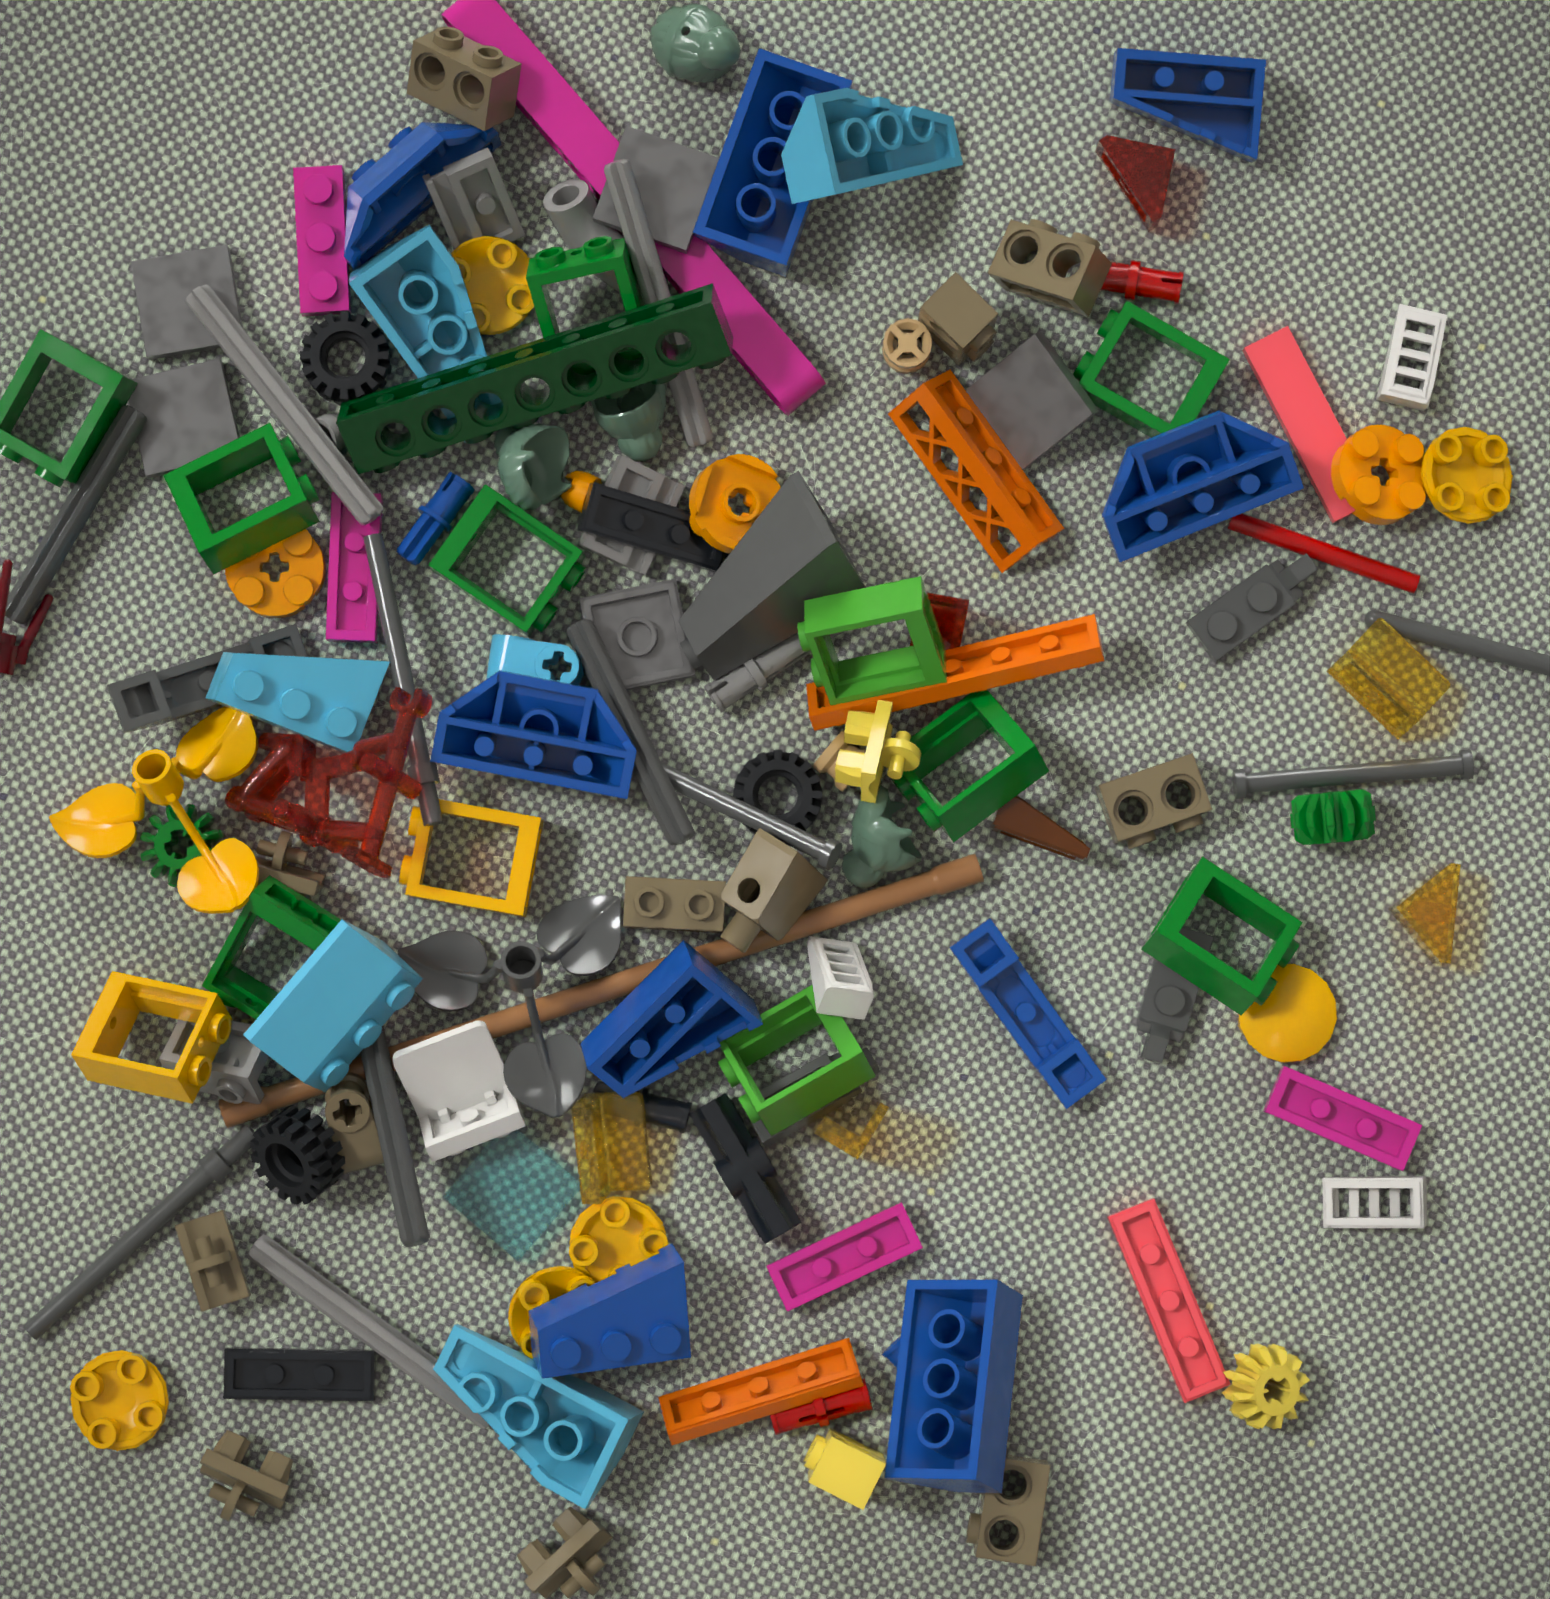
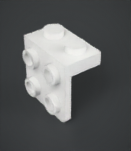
[392,1020,526,1162]

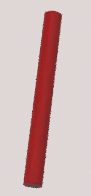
[1227,513,1420,594]

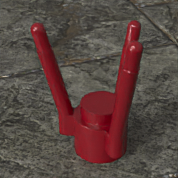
[0,559,54,675]

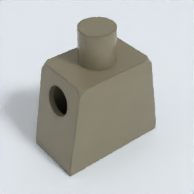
[720,828,828,953]

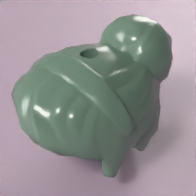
[650,3,741,83]
[591,381,667,462]
[494,423,572,511]
[842,785,922,888]

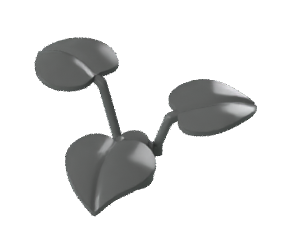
[398,895,621,1118]

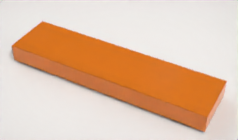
[658,1338,864,1446]

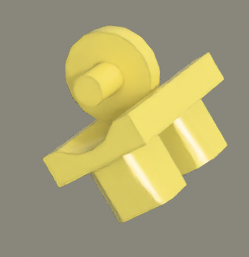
[835,700,921,803]

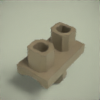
[255,830,326,901]
[175,1210,251,1312]
[200,1430,293,1522]
[517,1507,613,1599]

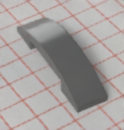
[107,624,308,733]

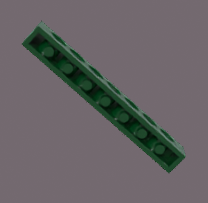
[336,283,733,475]

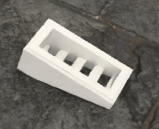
[1376,304,1448,411]
[807,936,874,1020]
[1322,1176,1427,1228]

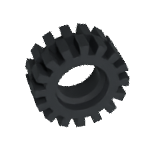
[300,311,392,405]
[733,750,822,835]
[250,1106,345,1205]

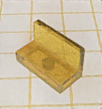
[1326,618,1450,740]
[571,1092,652,1204]
[813,1101,889,1160]

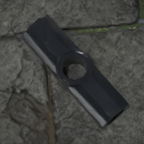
[689,1093,802,1244]

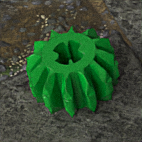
[1290,789,1376,845]
[140,804,225,888]

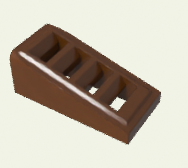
[990,795,1090,862]

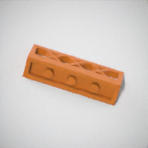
[888,369,1065,573]

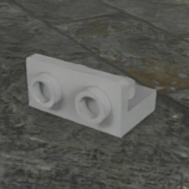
[159,1020,269,1104]

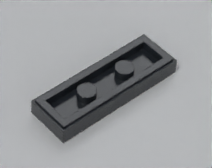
[577,482,725,572]
[223,1347,376,1401]

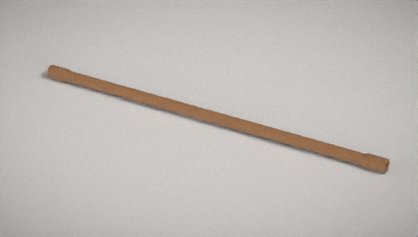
[219,853,984,1128]

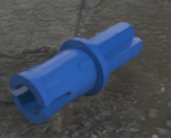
[397,472,475,565]

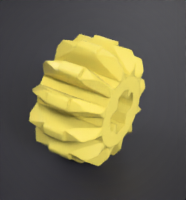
[1221,1343,1310,1429]

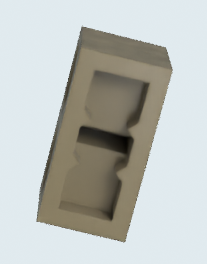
[406,26,522,131]
[988,219,1112,317]
[918,272,998,366]
[1095,753,1213,849]
[623,876,726,933]
[966,1454,1051,1566]

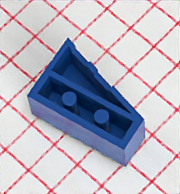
[1110,48,1266,163]
[580,940,763,1098]
[528,1243,691,1379]

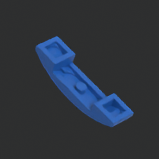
[949,918,1107,1109]

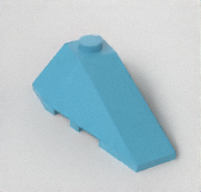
[781,88,963,204]
[349,225,501,443]
[433,1324,644,1509]

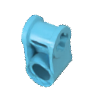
[486,634,584,685]

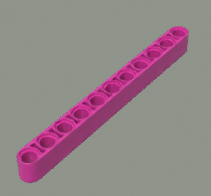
[441,0,826,416]

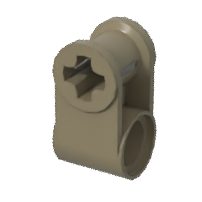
[325,1072,384,1175]

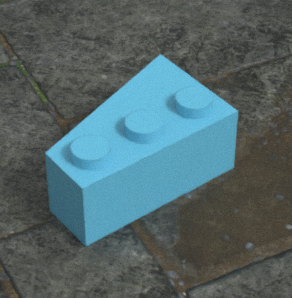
[205,652,390,754]

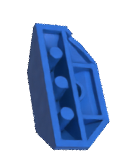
[344,122,502,271]
[1102,410,1304,562]
[430,670,637,799]

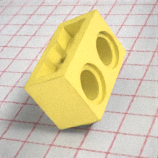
[804,1428,886,1510]

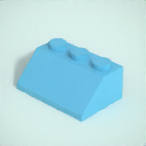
[243,919,423,1093]

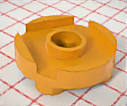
[1331,425,1426,525]
[689,454,781,554]
[225,529,326,618]

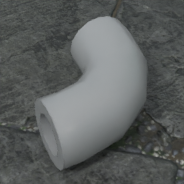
[543,179,641,292]

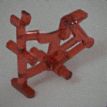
[225,687,432,878]

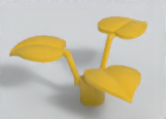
[49,706,259,914]

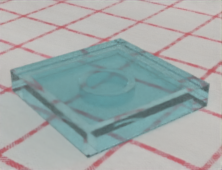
[443,1129,583,1262]

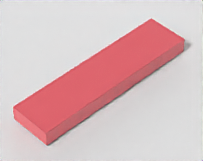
[1242,326,1355,524]
[1107,1198,1231,1403]

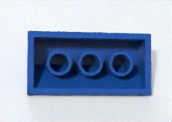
[693,48,852,277]
[884,1280,1023,1493]

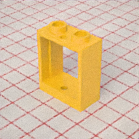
[399,799,544,918]
[71,971,233,1104]

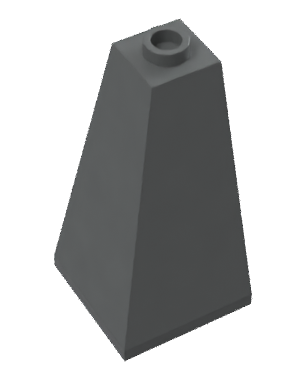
[679,471,866,680]

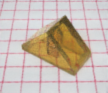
[1389,863,1461,965]

